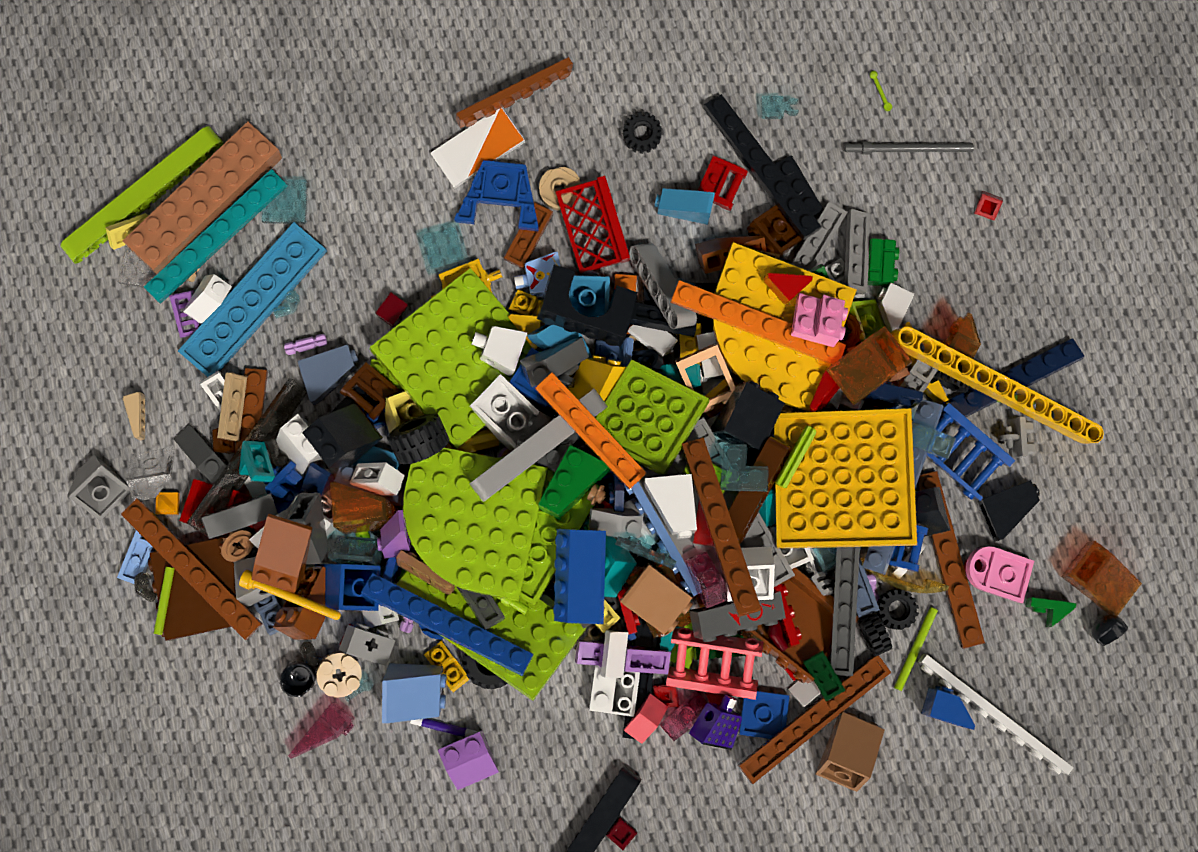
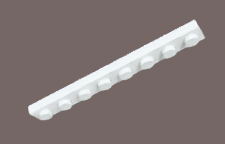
[918,654,1073,775]

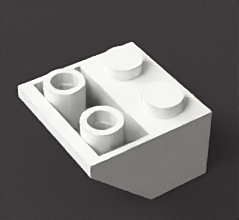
[589,665,640,717]

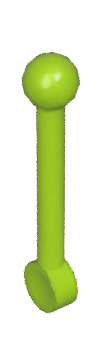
[869,71,892,112]

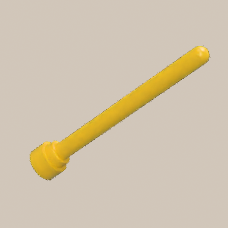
[239,570,341,620]

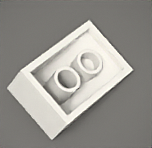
[470,374,539,451]

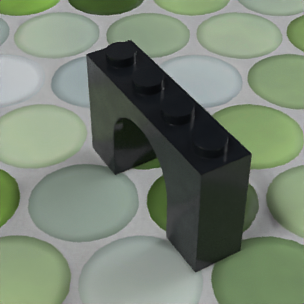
[537,264,638,347]

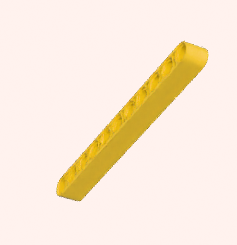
[889,327,1104,444]

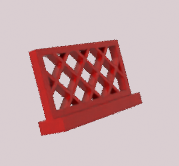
[555,176,630,274]

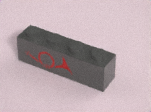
[689,590,786,642]

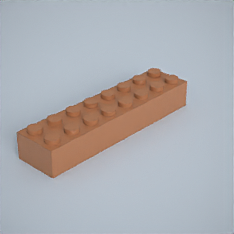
[123,121,282,275]

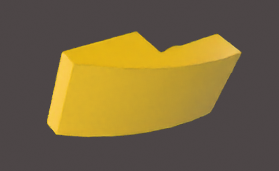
[509,290,542,316]
[424,641,470,692]

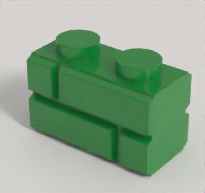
[868,238,900,287]

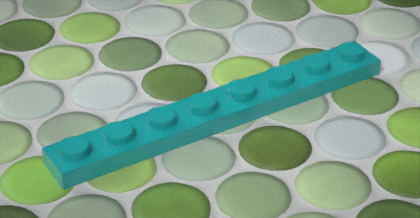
[144,169,288,304]

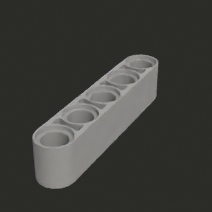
[629,243,697,329]

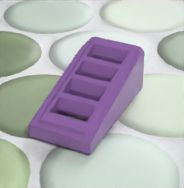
[169,290,201,338]

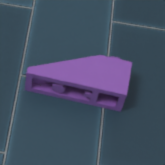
[377,510,411,558]

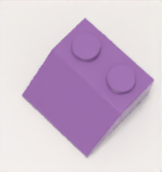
[438,730,499,790]

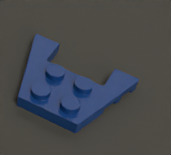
[454,160,539,231]

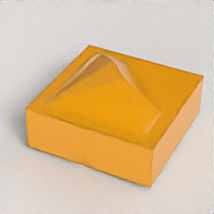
[155,492,180,515]

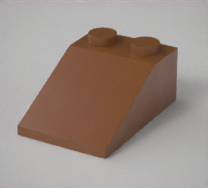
[252,514,313,593]

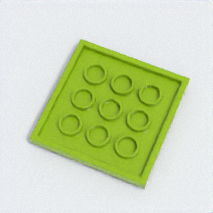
[595,360,710,477]

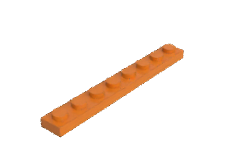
[670,280,846,367]

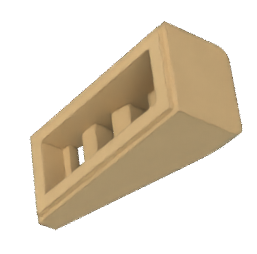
[123,392,145,441]

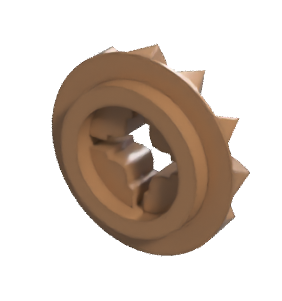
[219,529,254,562]

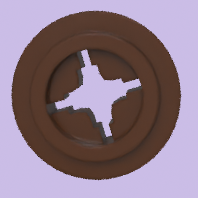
[839,313,863,348]

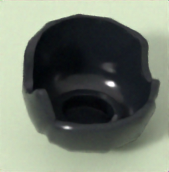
[1092,615,1128,646]
[279,661,316,698]

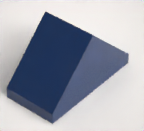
[301,462,335,498]

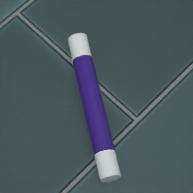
[410,718,478,737]

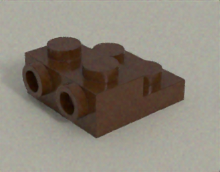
[747,205,802,259]

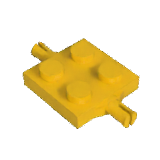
[431,259,503,298]

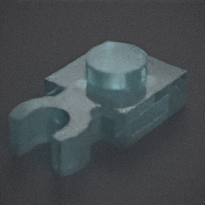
[761,96,799,119]

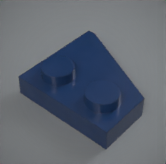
[607,472,624,512]

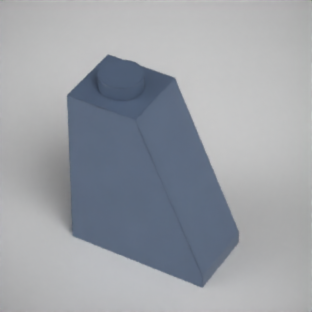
[298,344,359,405]

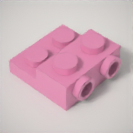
[791,293,848,347]

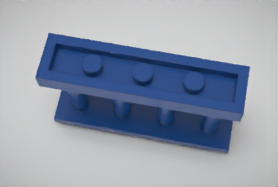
[926,402,1016,501]

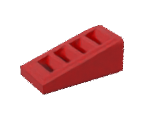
[810,368,842,412]

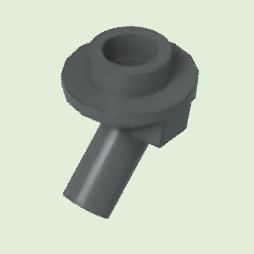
[557,364,579,389]

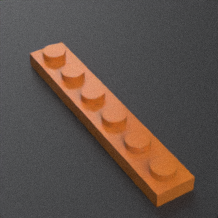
[535,373,646,489]

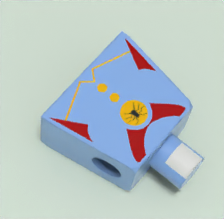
[514,252,560,297]

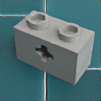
[339,623,395,666]

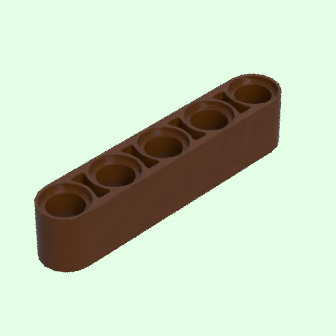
[729,437,792,544]

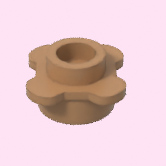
[587,484,607,506]

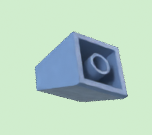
[382,663,447,723]

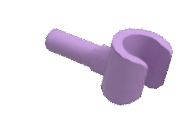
[867,574,880,604]

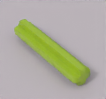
[776,426,816,488]

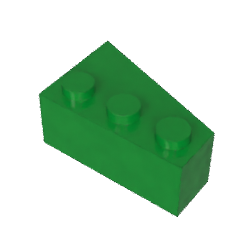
[538,445,611,520]

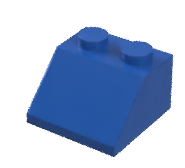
[921,686,975,730]

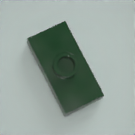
[803,651,846,702]

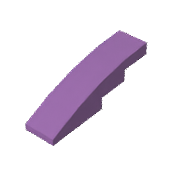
[575,640,671,674]

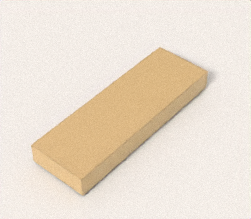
[217,373,247,441]

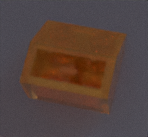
[939,312,981,366]

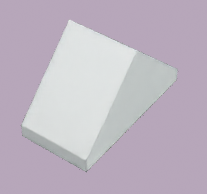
[199,371,225,412]

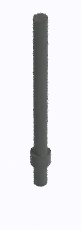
[845,142,974,155]

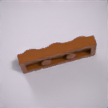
[504,202,553,270]

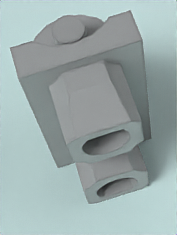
[999,417,1036,459]

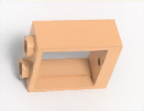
[675,343,736,413]

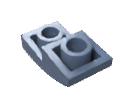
[254,595,282,636]

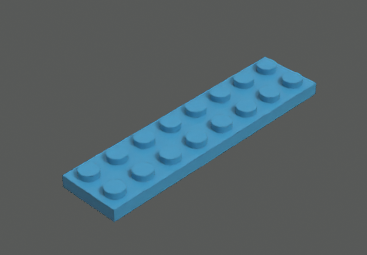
[178,222,327,377]

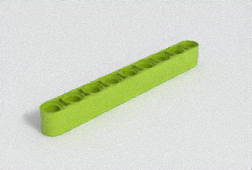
[60,126,224,264]

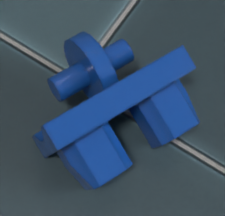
[263,461,303,503]

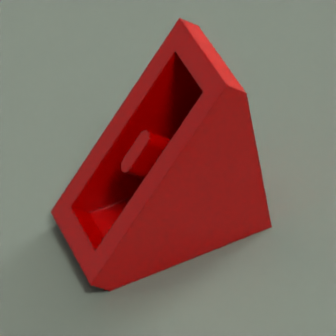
[764,273,813,305]

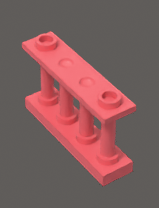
[666,628,764,700]

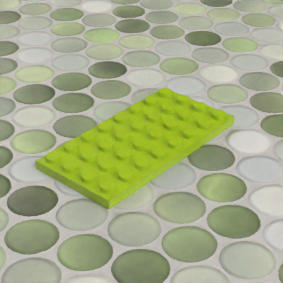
[396,556,586,701]

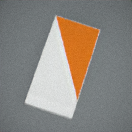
[430,108,525,189]

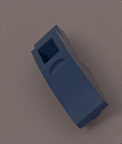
[834,364,923,409]

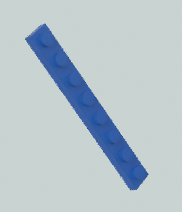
[361,573,533,676]

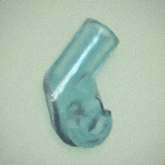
[273,291,300,319]

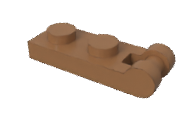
[396,550,455,594]

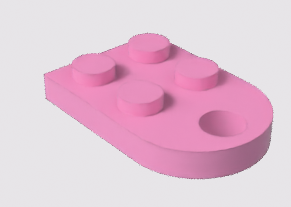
[966,546,1034,603]

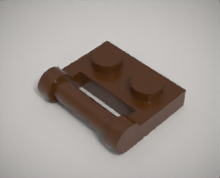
[340,362,400,421]

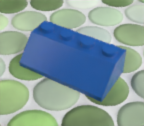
[553,529,606,624]

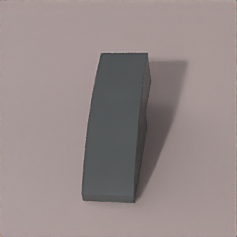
[200,493,278,539]

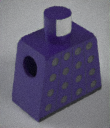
[689,694,742,750]

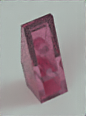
[288,702,355,759]

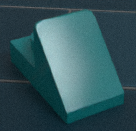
[239,441,275,482]

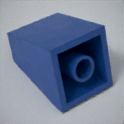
[315,564,381,611]

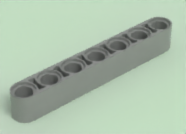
[470,389,608,502]

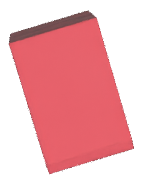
[624,693,668,744]

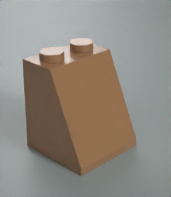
[620,563,693,635]
[815,712,885,792]

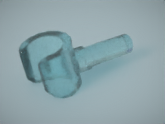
[345,678,373,702]

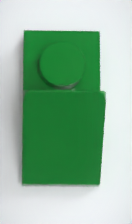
[1025,597,1077,627]

